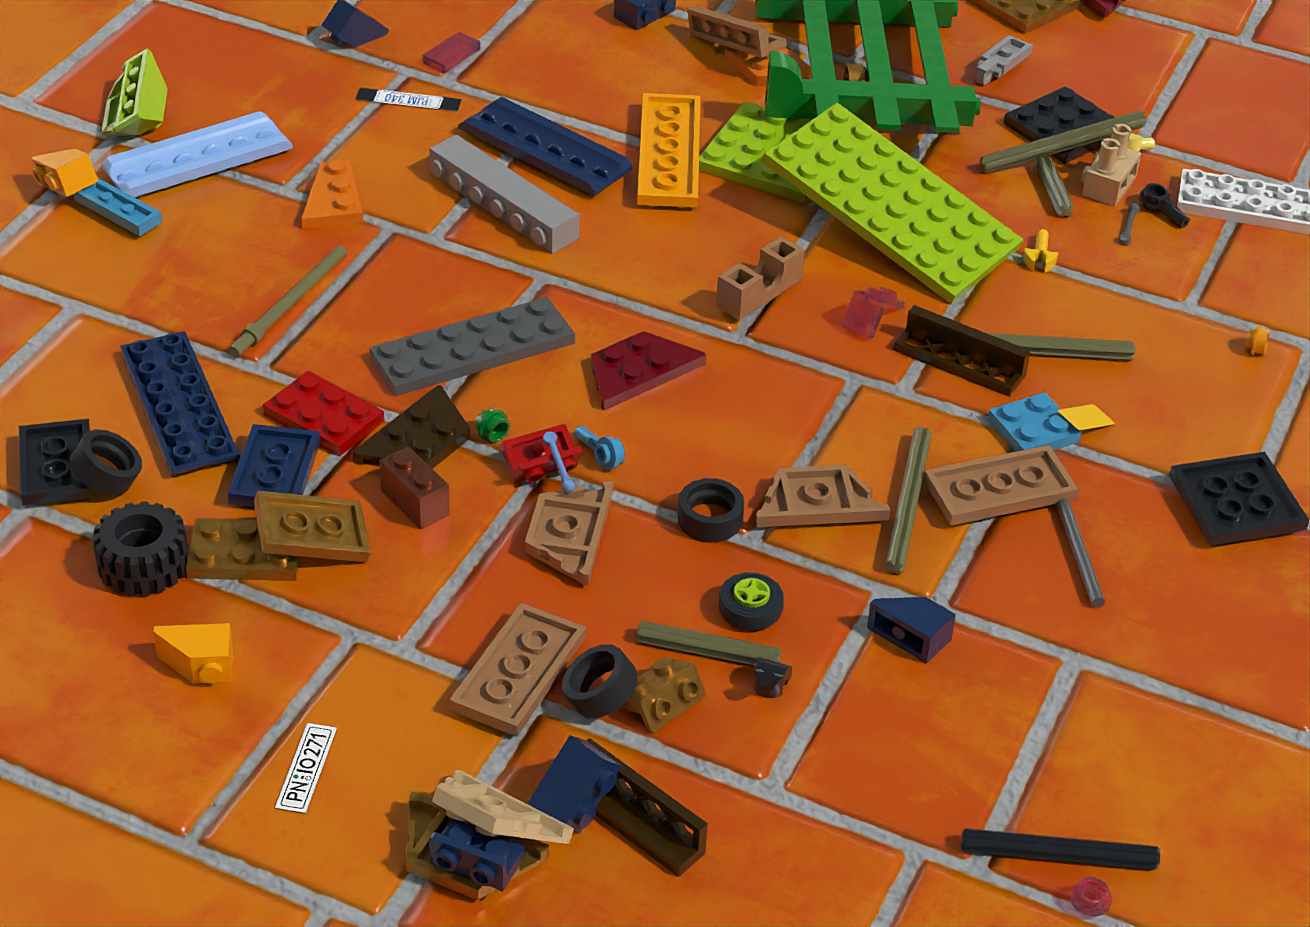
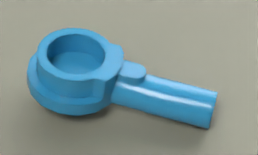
[574,426,625,471]

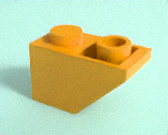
[31,149,99,197]

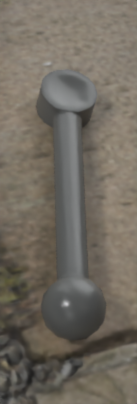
[1118,203,1140,246]

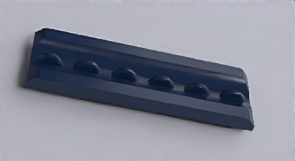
[458,97,632,196]
[121,331,240,476]

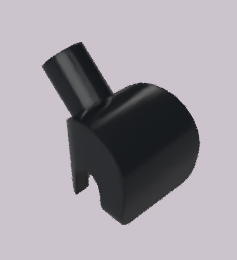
[754,657,792,698]

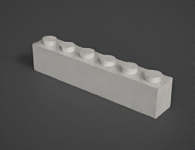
[429,135,580,254]

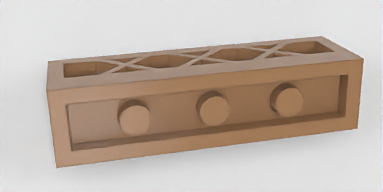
[687,5,787,57]

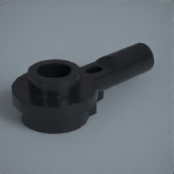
[1139,183,1190,228]

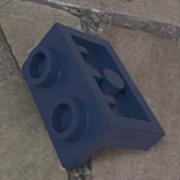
[429,818,525,892]

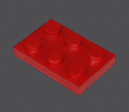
[263,371,385,456]

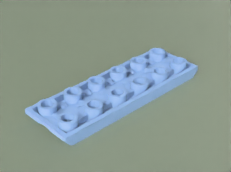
[102,111,293,198]

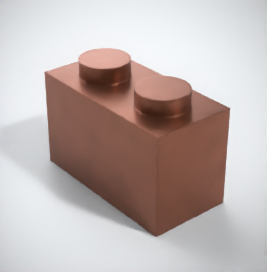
[379,446,450,529]

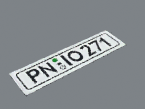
[275,723,337,813]

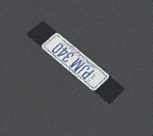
[356,88,462,111]

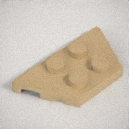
[432,770,574,844]

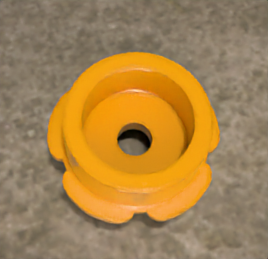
[1246,325,1270,356]

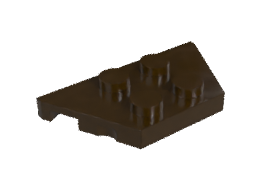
[353,385,470,469]

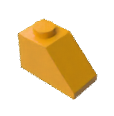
[153,623,233,684]

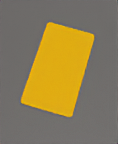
[1057,404,1115,430]

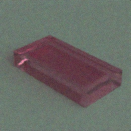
[422,32,481,73]

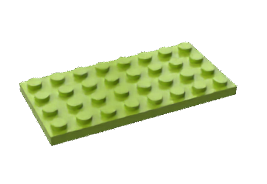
[762,103,1024,304]

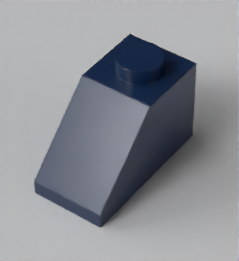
[321,0,389,48]
[867,597,956,664]

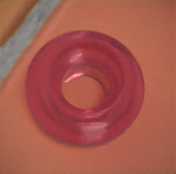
[1070,877,1112,917]

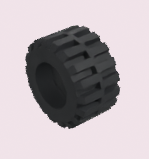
[93,502,189,596]

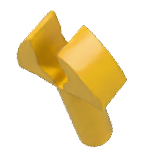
[1023,229,1058,273]

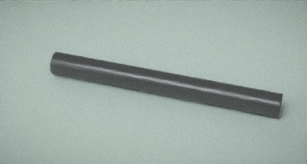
[1056,499,1105,608]

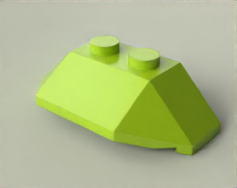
[101,48,168,137]

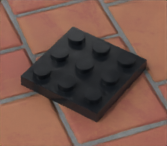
[1004,86,1115,164]
[1169,452,1310,545]

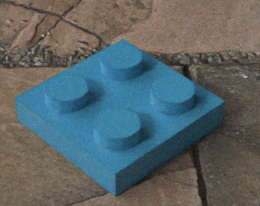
[987,392,1081,452]

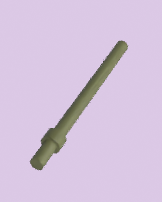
[229,246,347,358]

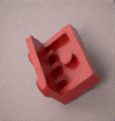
[500,424,583,483]

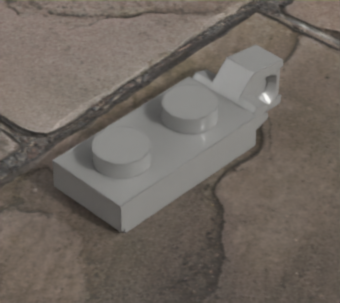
[974,35,1033,85]

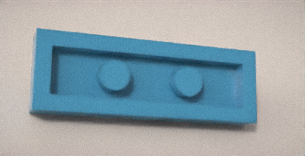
[74,178,162,236]

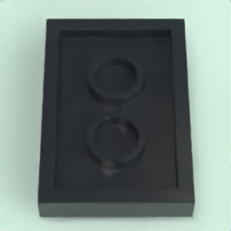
[19,419,95,506]

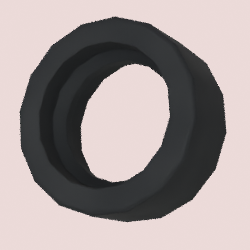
[70,429,142,495]
[678,478,744,542]
[562,644,638,718]

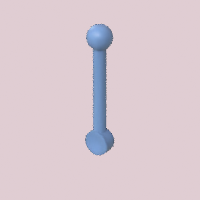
[543,432,575,493]

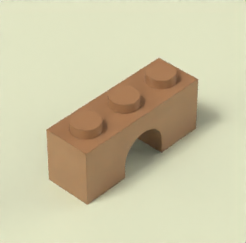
[716,236,805,321]

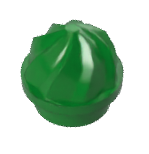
[475,408,510,443]

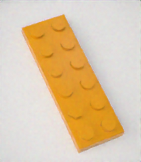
[637,93,700,208]

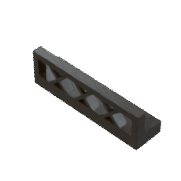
[893,305,1031,397]
[587,738,708,877]

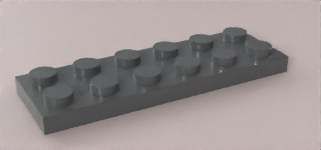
[369,297,575,396]

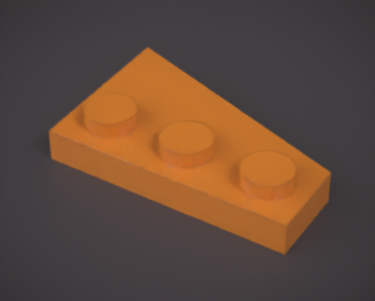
[301,160,363,229]

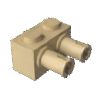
[1081,124,1141,206]

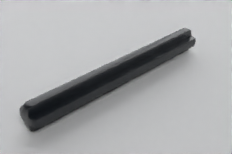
[961,828,1161,870]

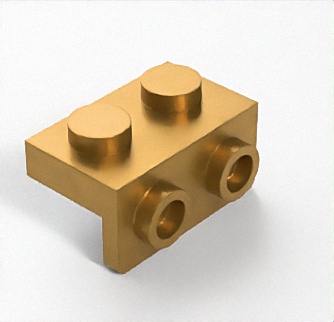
[619,657,706,733]

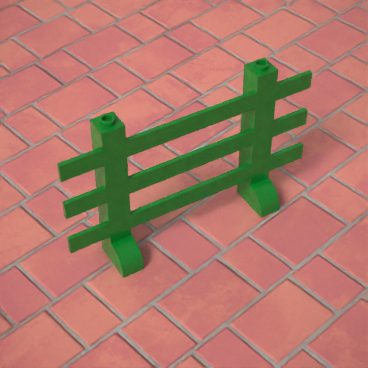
[755,0,981,133]

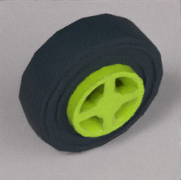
[719,572,784,630]

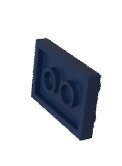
[227,424,321,506]

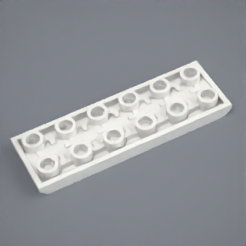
[1177,169,1310,235]

